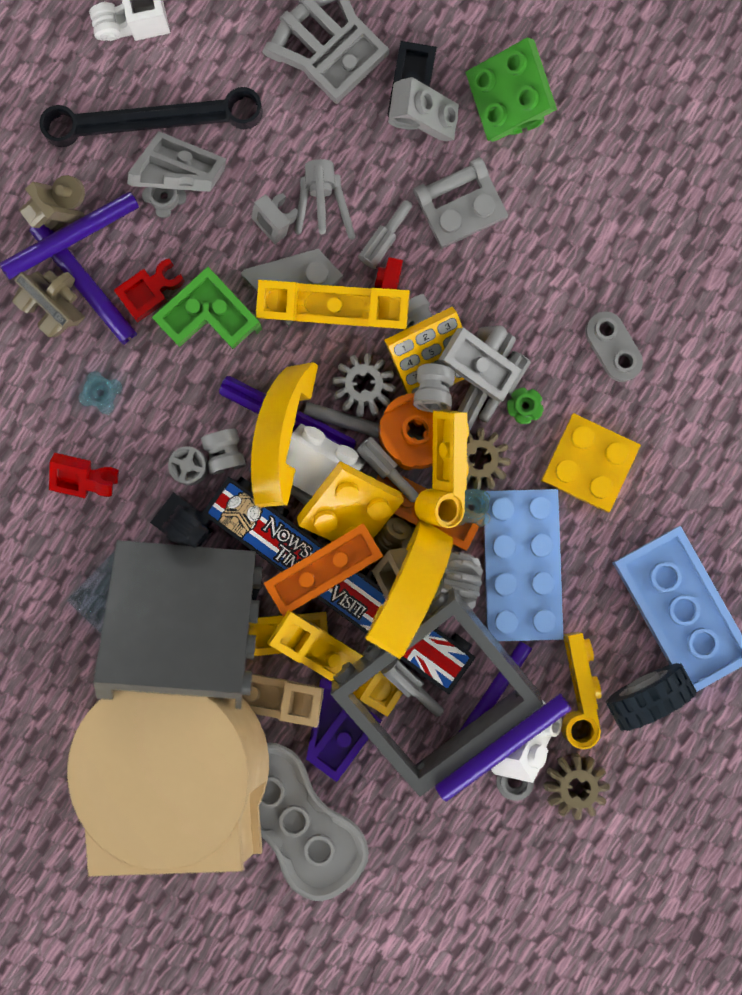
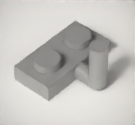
[438,325,522,402]

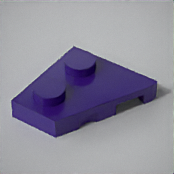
[306,677,382,782]

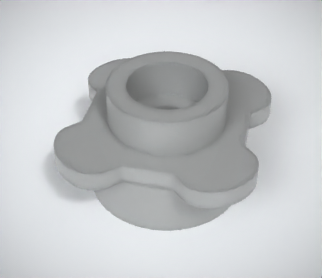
[142,187,187,218]

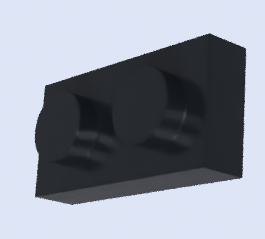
[387,41,437,117]

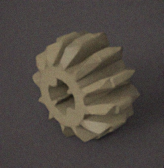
[467,428,511,492]
[543,753,610,820]

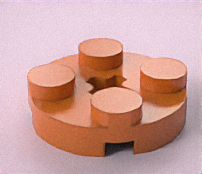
[378,393,433,470]

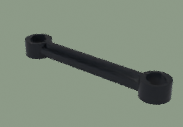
[39,87,263,147]

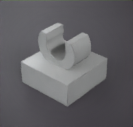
[251,193,298,245]

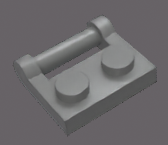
[413,157,508,249]

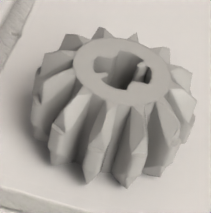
[332,353,396,418]
[434,551,483,610]

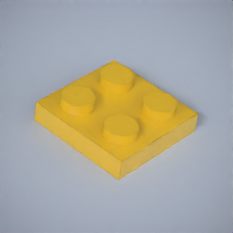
[541,413,641,513]
[297,461,404,542]

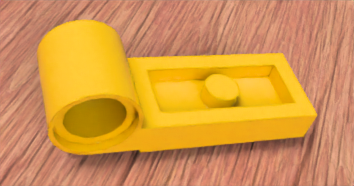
[414,410,469,528]
[561,632,602,749]

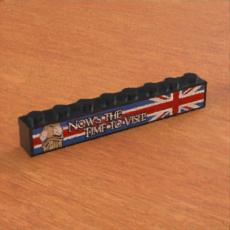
[202,476,476,694]

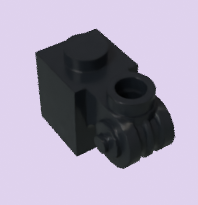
[150,492,213,548]

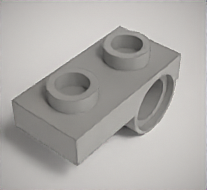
[388,77,459,141]

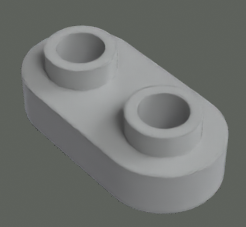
[585,311,643,382]

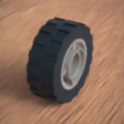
[606,663,697,731]

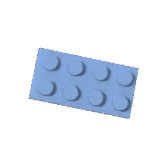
[482,489,564,641]
[612,526,742,691]

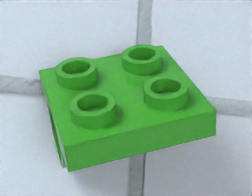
[465,37,557,142]

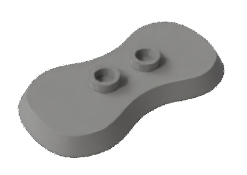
[259,743,369,901]

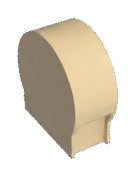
[67,690,269,876]

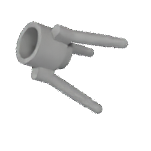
[295,159,355,240]

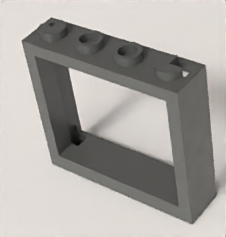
[331,588,543,797]

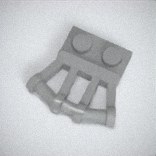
[262,0,389,105]

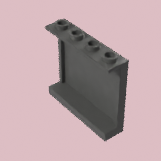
[93,540,263,709]

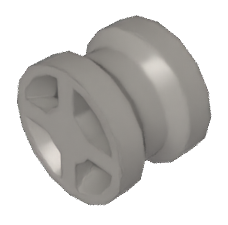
[168,446,209,486]

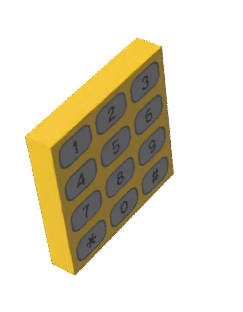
[384,307,464,394]

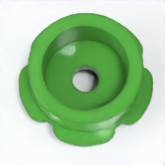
[507,388,544,424]

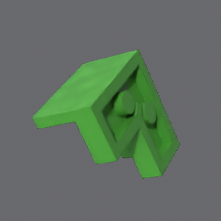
[152,267,262,349]

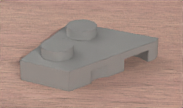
[127,131,226,192]
[241,249,344,327]

